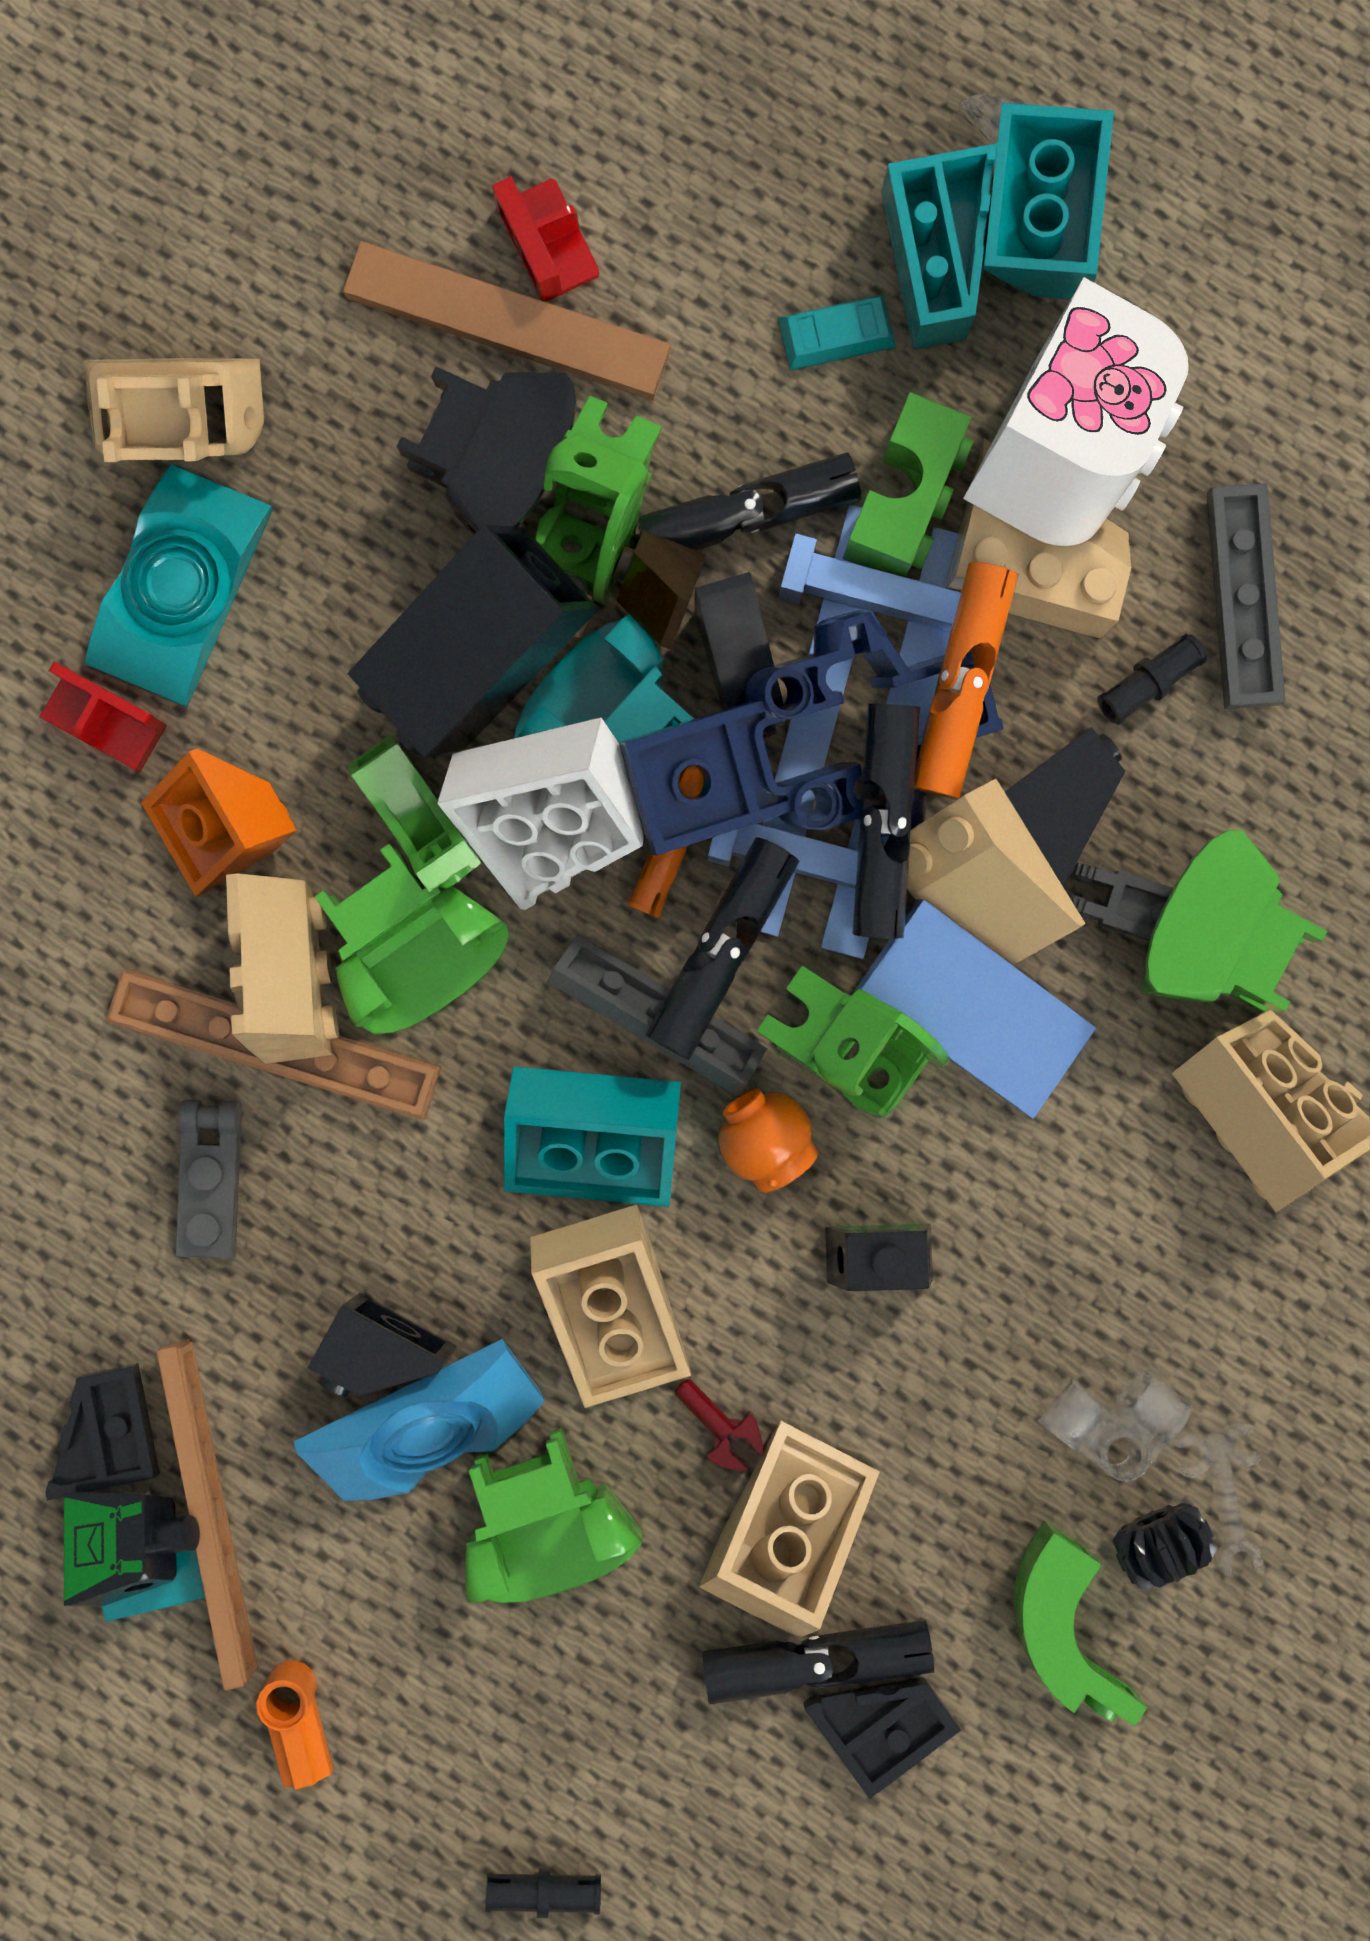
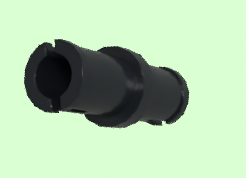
[1097,633,1207,725]
[485,1868,601,1918]

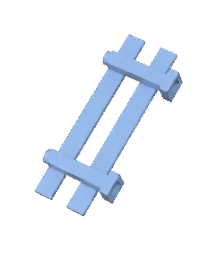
[707,504,961,960]

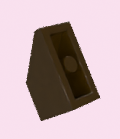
[614,530,706,650]

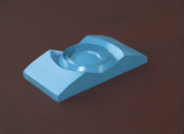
[293,1339,545,1501]

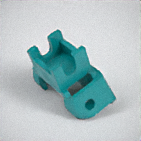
[514,614,694,743]

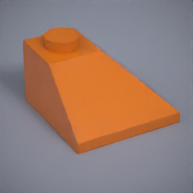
[141,748,297,897]

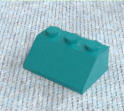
[983,103,1114,299]
[504,1066,681,1207]

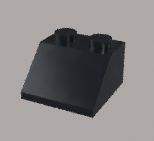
[308,1293,457,1397]

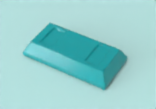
[778,294,896,371]

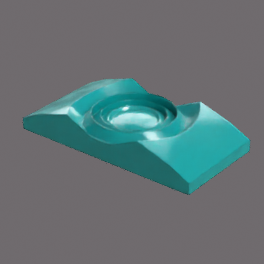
[84,464,274,707]

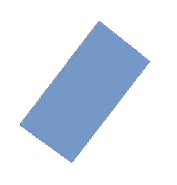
[854,899,1096,1119]

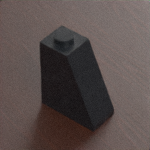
[694,572,784,739]
[1005,727,1126,886]

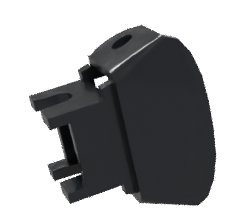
[397,367,577,535]

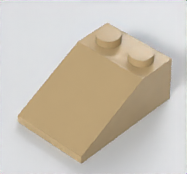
[907,779,1086,965]
[530,1204,691,1408]
[699,1421,880,1638]

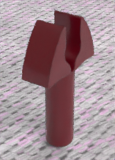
[675,1379,763,1471]

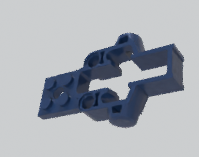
[619,610,1004,855]

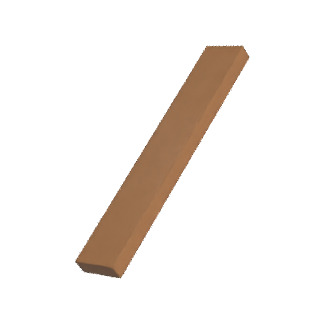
[343,241,671,401]
[106,968,442,1120]
[156,1339,258,1691]

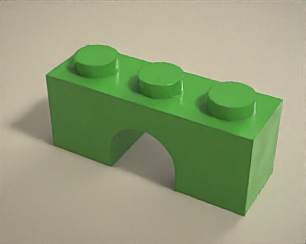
[843,392,974,577]

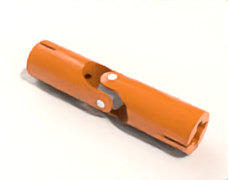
[914,562,1019,800]

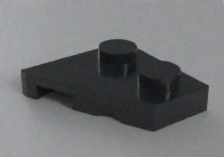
[46,1363,160,1501]
[803,1677,961,1799]

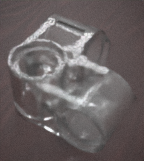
[1038,1369,1193,1482]

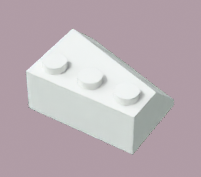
[437,718,644,910]

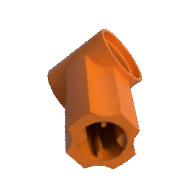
[256,1660,334,1790]

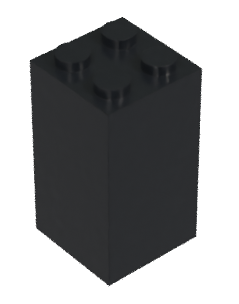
[347,525,599,758]

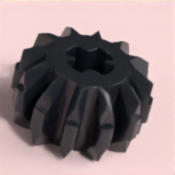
[1112,1503,1217,1589]

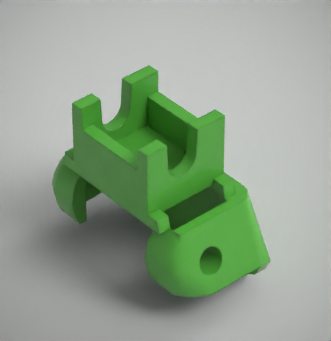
[535,395,662,605]
[1141,830,1328,1013]
[315,844,510,1034]
[757,965,950,1118]
[465,1428,643,1603]

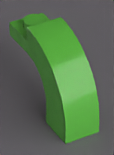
[347,734,482,892]
[1014,1520,1147,1726]

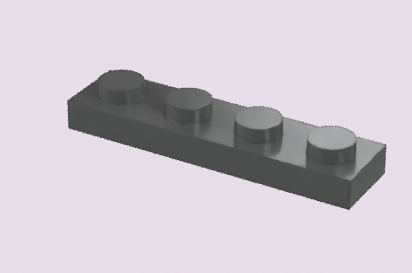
[1206,483,1286,709]
[547,934,768,1097]

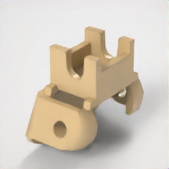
[83,358,264,462]

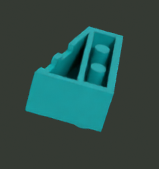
[881,143,997,350]

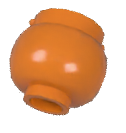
[717,1088,819,1193]

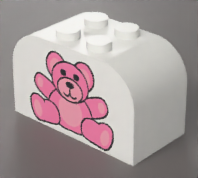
[963,277,1188,546]

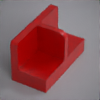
[491,176,599,302]
[39,661,167,773]

